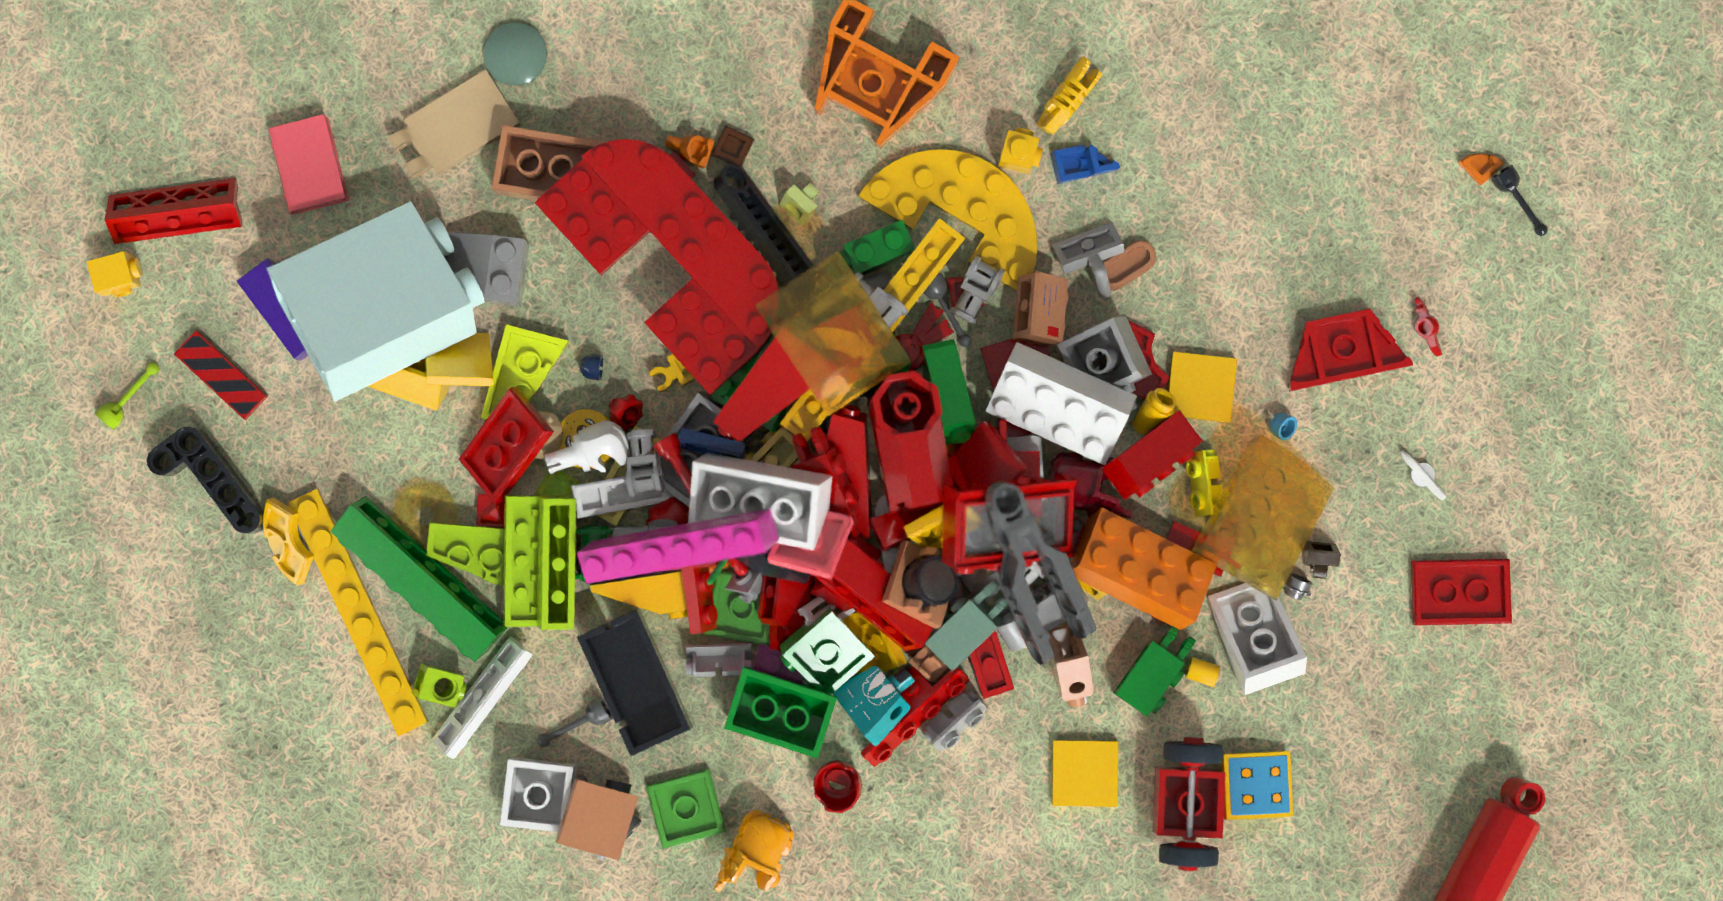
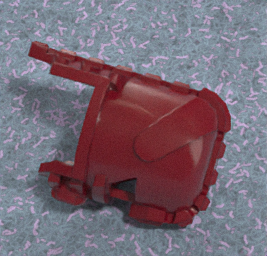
[1047,452,1132,519]

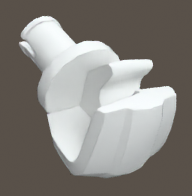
[544,420,631,474]

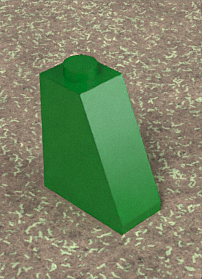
[922,339,975,445]

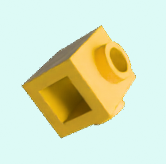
[998,127,1043,175]
[86,251,143,297]

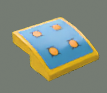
[1221,751,1293,820]

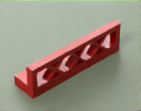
[105,178,242,244]

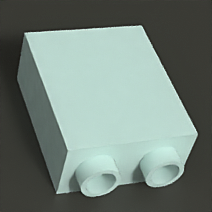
[267,202,484,402]

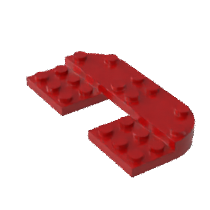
[534,139,780,396]

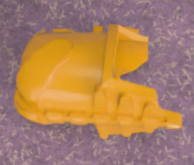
[714,810,794,892]

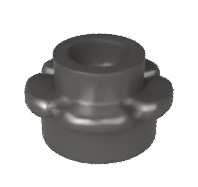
[1281,572,1313,600]

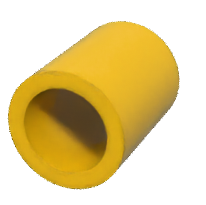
[1185,657,1220,687]

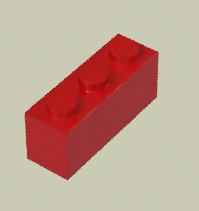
[1101,410,1203,500]

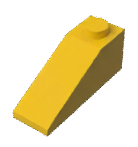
[590,571,688,620]

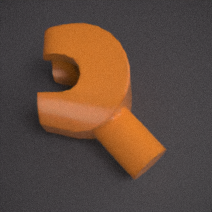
[665,135,715,169]

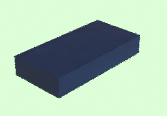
[678,428,747,459]

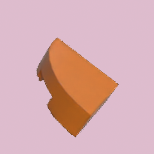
[1458,154,1504,186]

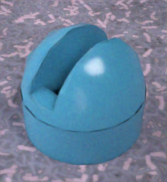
[1268,412,1297,441]

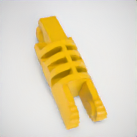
[1036,56,1102,135]

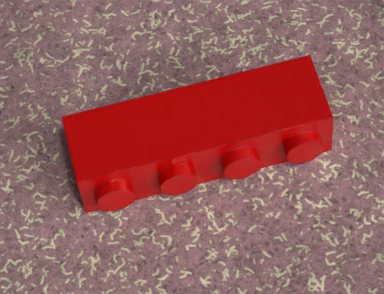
[813,538,933,651]

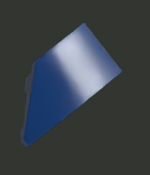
[1050,145,1120,185]

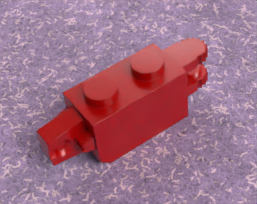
[790,426,860,539]
[757,574,815,651]

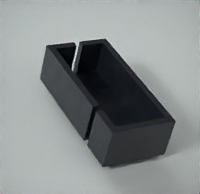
[577,609,693,757]

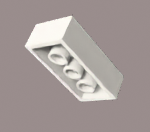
[985,342,1136,465]

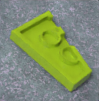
[426,522,504,587]

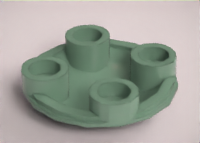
[483,22,547,86]

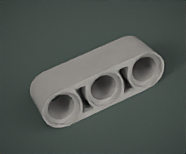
[997,580,1088,651]

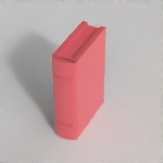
[268,114,349,215]

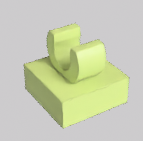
[779,183,820,226]

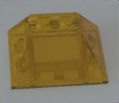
[755,251,911,416]

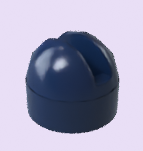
[579,354,604,380]

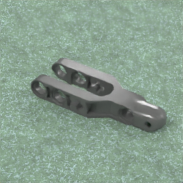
[985,481,1096,666]

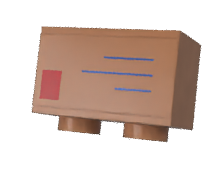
[1013,271,1069,347]

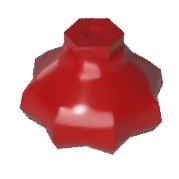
[608,394,643,432]

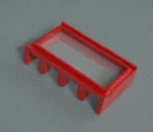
[942,473,1077,574]

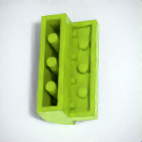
[503,494,576,630]

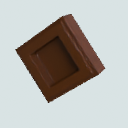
[712,125,755,168]

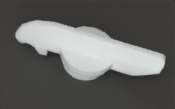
[1400,450,1447,500]

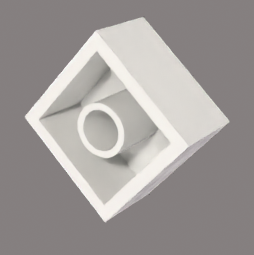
[500,757,578,832]

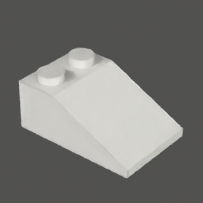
[1208,575,1307,695]

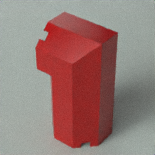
[868,371,953,514]

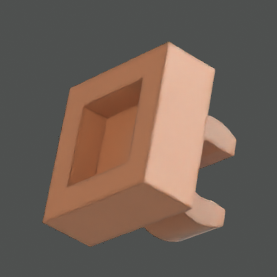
[909,644,948,683]

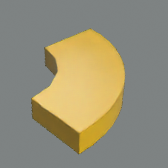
[263,497,314,586]

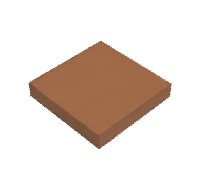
[555,778,638,861]

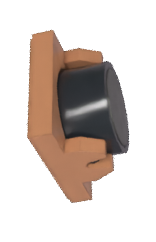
[882,540,958,629]

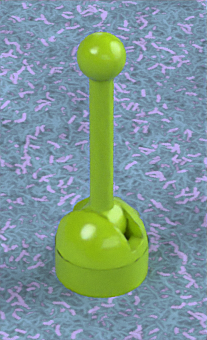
[94,362,159,430]

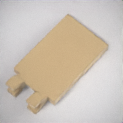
[388,69,520,179]

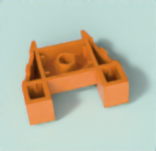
[815,0,960,149]

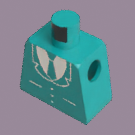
[832,666,915,747]

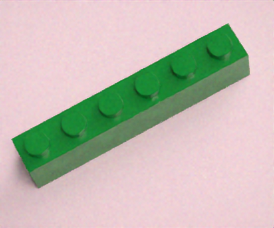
[330,496,508,662]

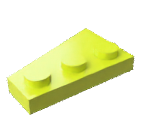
[481,325,569,420]

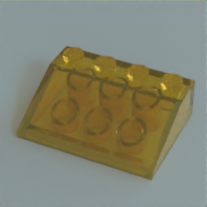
[1191,435,1334,600]

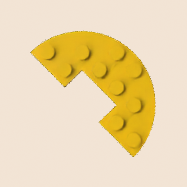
[858,149,1037,292]

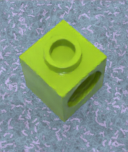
[412,662,466,708]

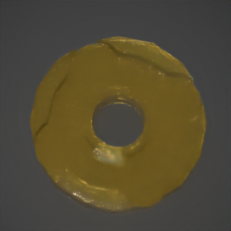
[393,484,458,548]

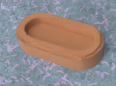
[1103,240,1156,291]

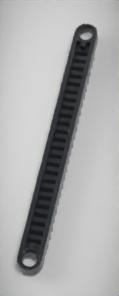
[713,165,888,408]

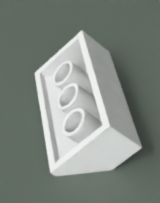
[688,452,832,550]

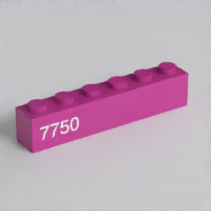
[577,508,779,584]

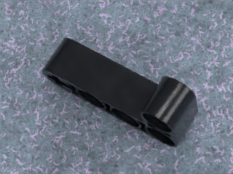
[147,427,264,534]

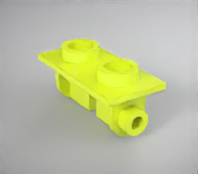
[1186,449,1225,517]

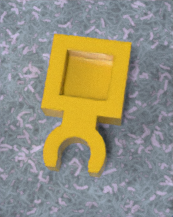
[649,354,696,392]

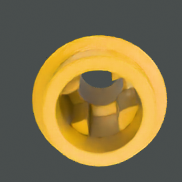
[1132,388,1176,434]

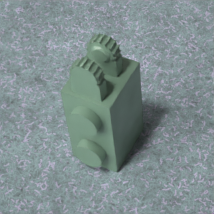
[925,579,1008,671]

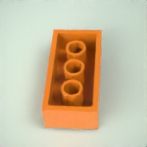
[1070,508,1217,630]

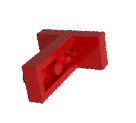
[662,561,730,634]

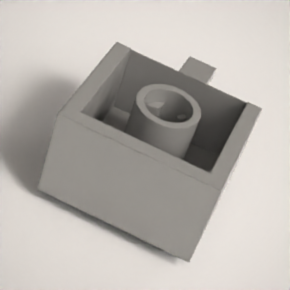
[1057,315,1152,411]

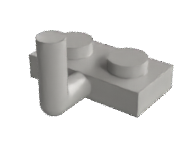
[1052,222,1125,298]

